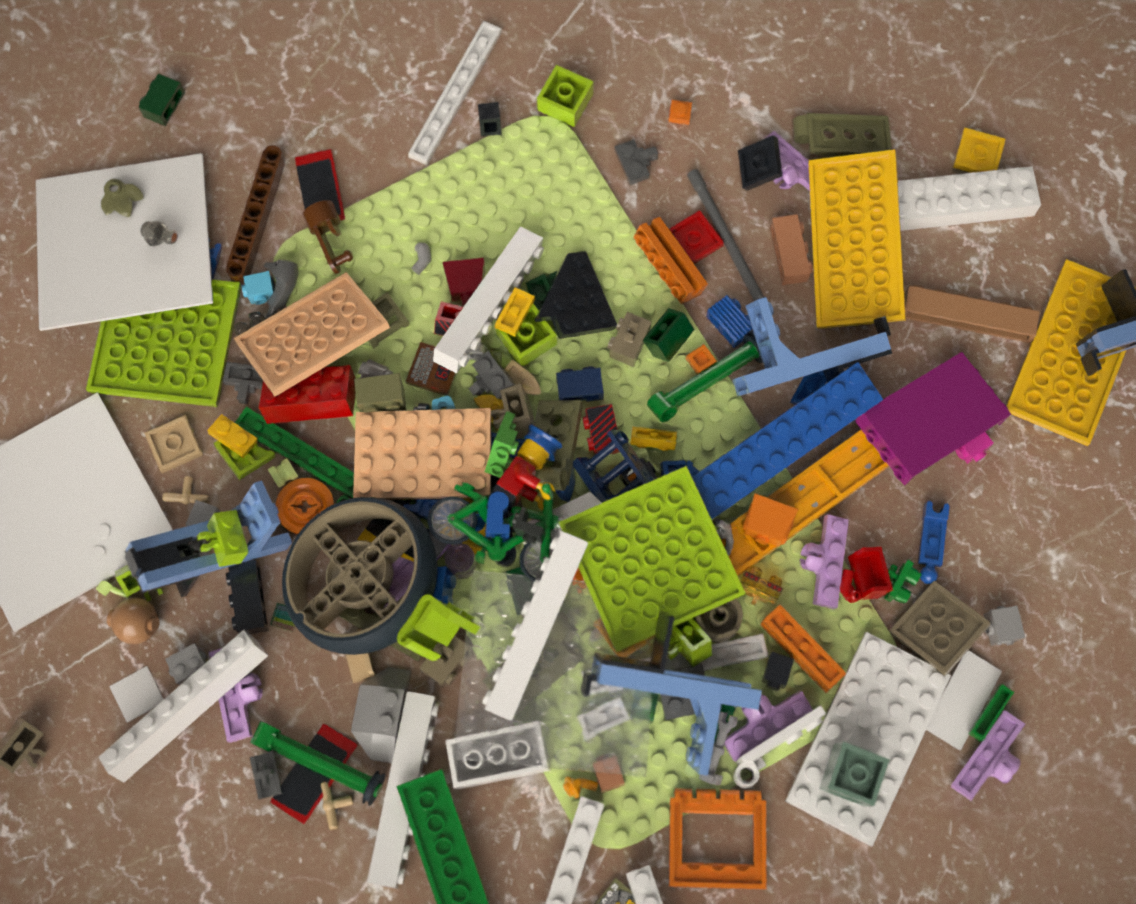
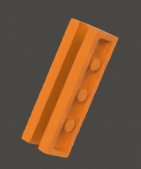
[633,217,708,304]
[761,605,847,693]

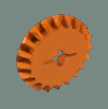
[275,478,334,534]

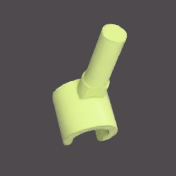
[635,448,661,474]
[96,581,129,598]

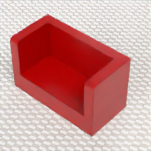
[848,546,893,600]

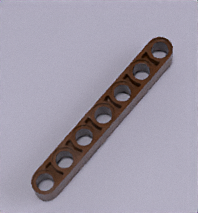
[226,145,285,285]

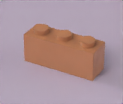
[770,214,813,285]

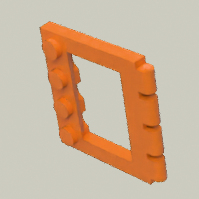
[669,788,766,889]

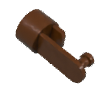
[303,200,354,274]

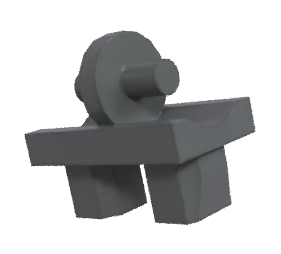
[250,751,283,800]

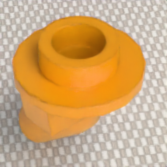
[563,777,598,799]

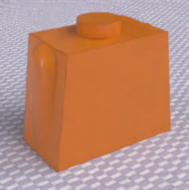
[742,494,798,547]

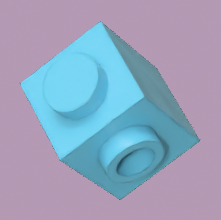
[241,271,275,305]

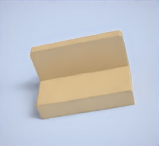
[346,628,376,683]

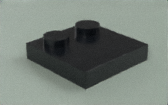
[738,135,783,191]

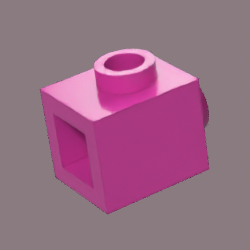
[955,432,994,464]

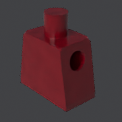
[443,258,485,307]

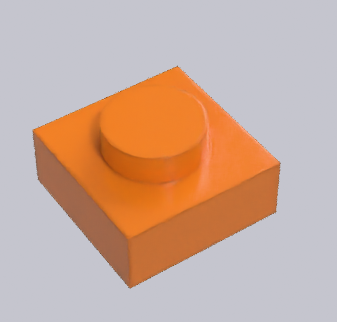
[668,100,692,125]
[686,344,717,374]

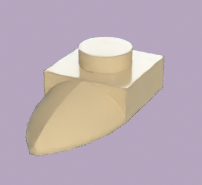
[505,360,541,395]

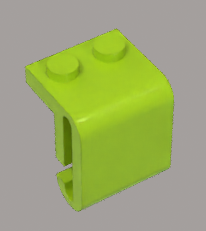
[397,594,480,661]

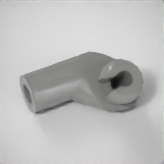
[411,243,431,275]

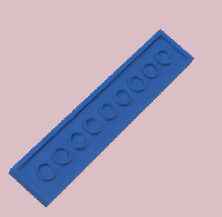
[692,362,883,520]

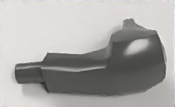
[264,259,299,318]

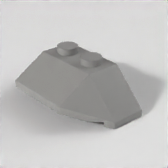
[351,667,412,763]

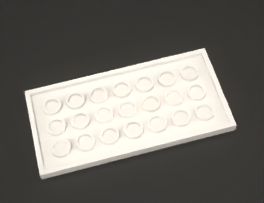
[785,632,951,846]

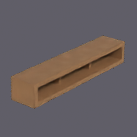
[905,285,1040,343]

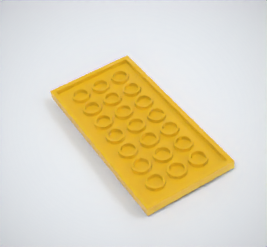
[808,149,906,329]
[1006,259,1136,446]

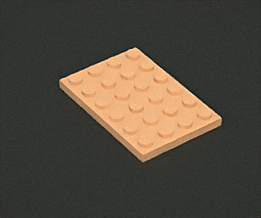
[234,272,390,396]
[353,408,491,500]

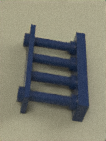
[573,430,654,503]

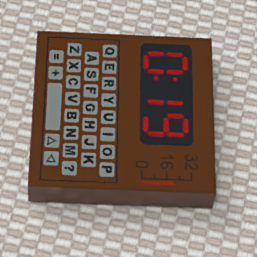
[406,342,456,396]

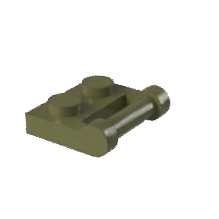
[368,293,410,349]

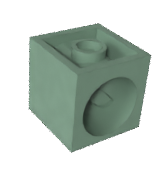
[819,741,890,807]

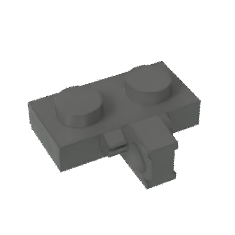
[614,139,658,185]
[469,351,516,399]
[223,362,263,405]

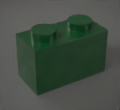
[138,73,185,127]
[643,308,694,362]

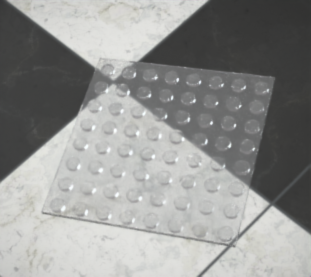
[453,570,655,777]

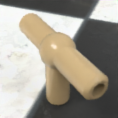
[163,476,209,505]
[321,782,353,830]

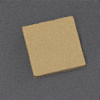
[144,415,203,473]

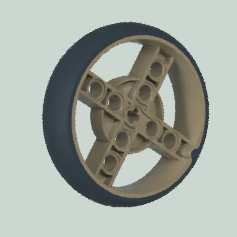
[282,497,438,655]

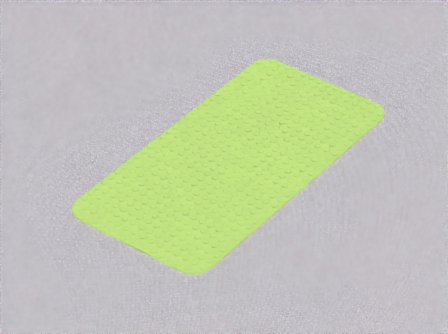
[272,116,897,849]

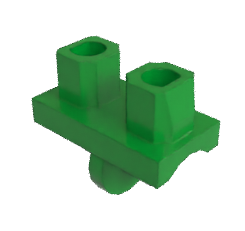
[884,560,922,604]

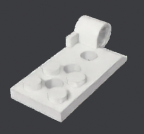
[733,705,826,788]

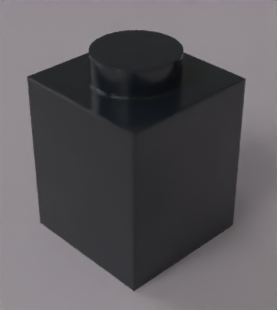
[478,102,502,137]
[761,652,794,691]

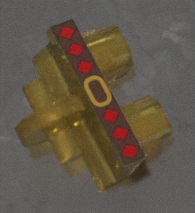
[740,566,783,606]

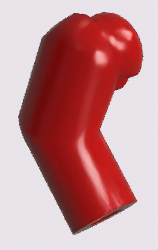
[840,569,861,603]

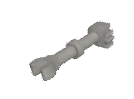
[698,712,738,785]

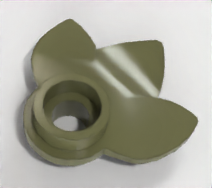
[101,179,144,217]

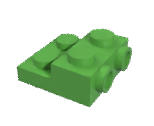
[484,411,519,478]

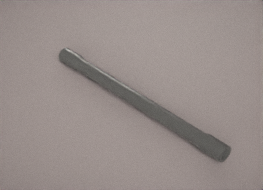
[687,169,774,314]

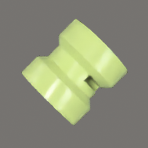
[268,458,298,488]

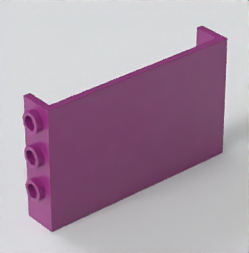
[855,352,1011,486]

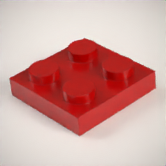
[669,210,724,264]

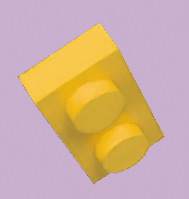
[495,287,535,337]
[207,414,258,458]
[630,426,677,451]

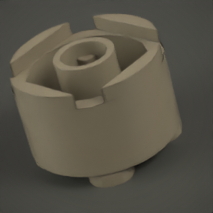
[694,599,743,643]

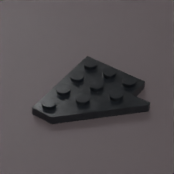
[534,251,617,339]

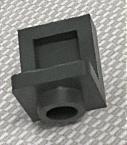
[512,507,546,544]

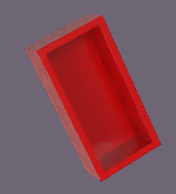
[259,365,356,424]

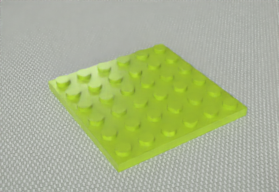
[86,279,241,407]
[558,466,746,652]

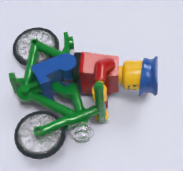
[428,425,570,582]

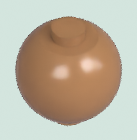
[107,598,159,644]

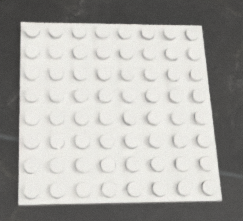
[36,153,213,331]
[0,392,173,632]

